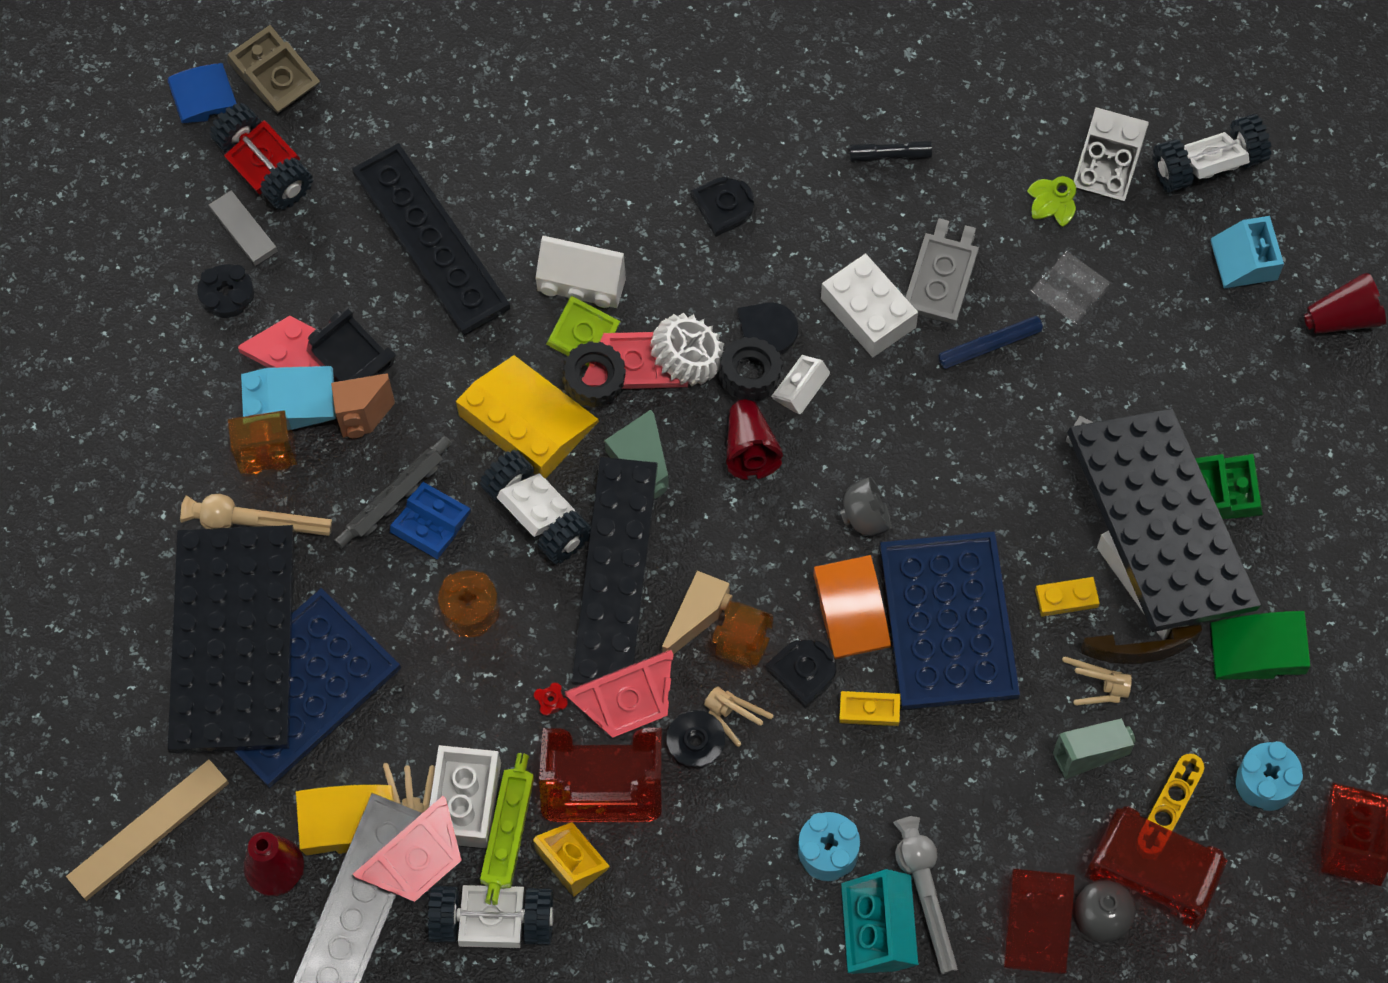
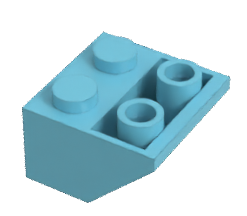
[1210,216,1284,288]

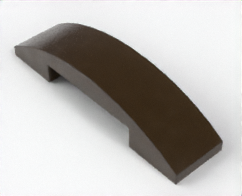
[1081,625,1202,664]

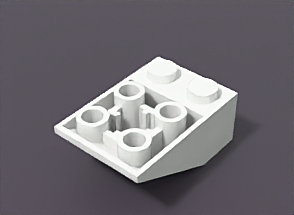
[1074,107,1149,201]

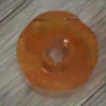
[438,570,500,637]
[712,601,773,669]

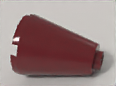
[1303,273,1386,334]
[726,399,783,480]
[243,832,305,896]

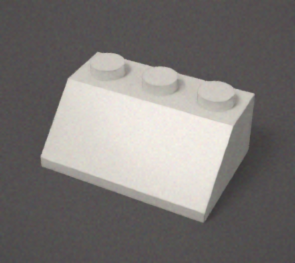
[536,236,626,308]

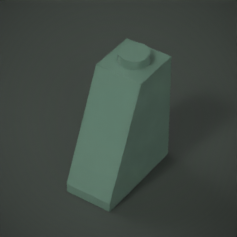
[605,410,669,499]
[1053,718,1135,780]

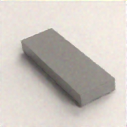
[209,190,278,266]

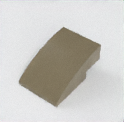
[228,25,320,113]

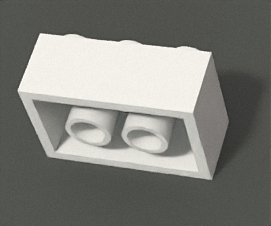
[821,253,918,358]
[429,745,501,848]

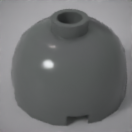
[840,477,892,536]
[1073,879,1136,943]

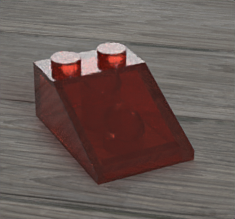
[1321,783,1388,886]
[1004,869,1075,974]

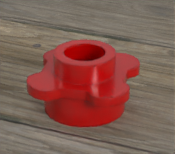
[534,683,568,716]

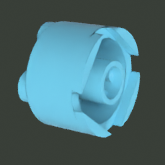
[1236,741,1303,811]
[798,812,860,881]

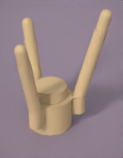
[1062,657,1131,705]
[704,687,773,747]
[383,763,435,813]

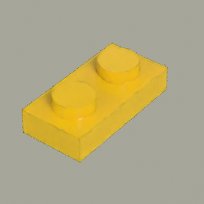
[1035,577,1100,617]
[839,691,900,726]

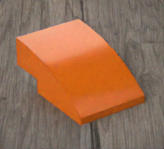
[813,555,891,659]

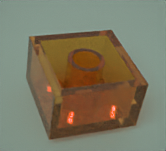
[228,410,297,475]

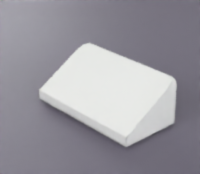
[771,355,830,414]

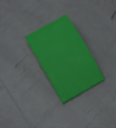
[1195,454,1263,519]
[1210,611,1310,680]

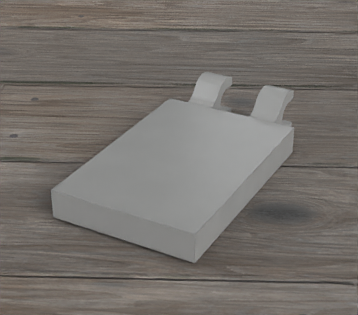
[905,218,979,325]

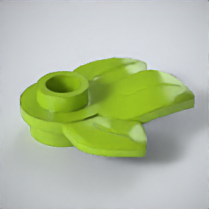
[1027,176,1076,227]

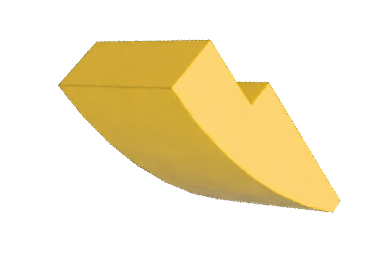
[296,785,394,856]

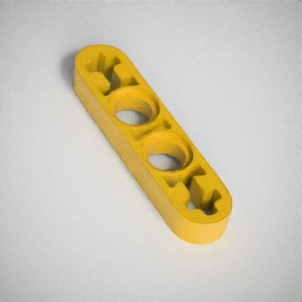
[1135,754,1204,859]

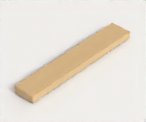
[66,760,229,901]

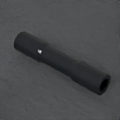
[850,141,932,161]

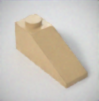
[662,571,733,654]

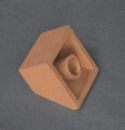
[331,373,395,438]

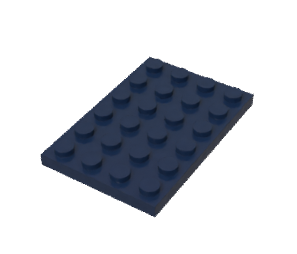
[880,531,1020,710]
[233,588,401,788]

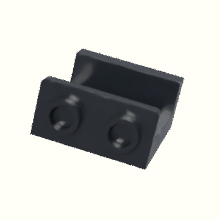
[306,308,396,382]

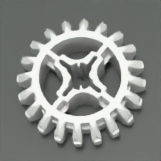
[650,313,724,386]

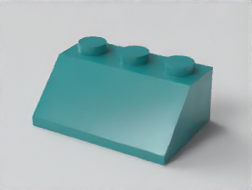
[841,869,918,974]

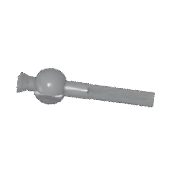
[893,816,958,974]

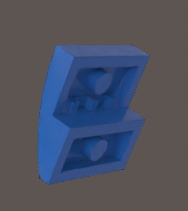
[167,63,237,123]
[390,482,471,559]

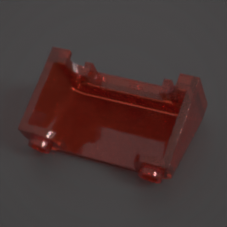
[539,728,662,822]
[1084,806,1227,930]

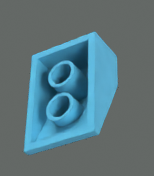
[241,366,336,438]

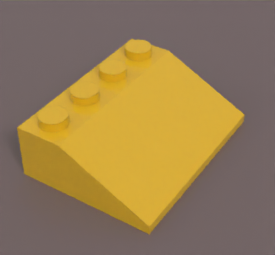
[456,355,599,479]

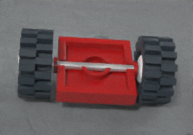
[210,103,313,210]

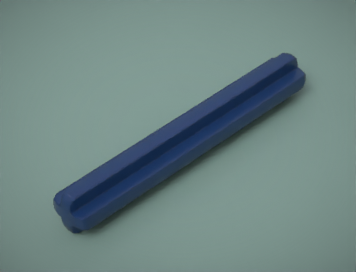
[938,316,1043,368]

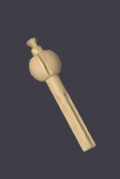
[180,494,332,536]

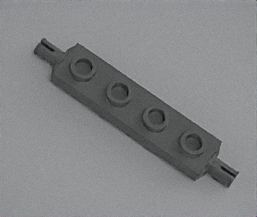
[334,435,452,549]

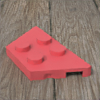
[238,316,320,368]
[582,332,689,389]
[565,650,673,738]
[353,796,462,902]

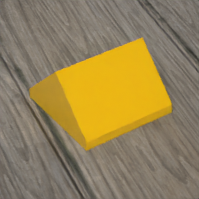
[533,822,610,897]

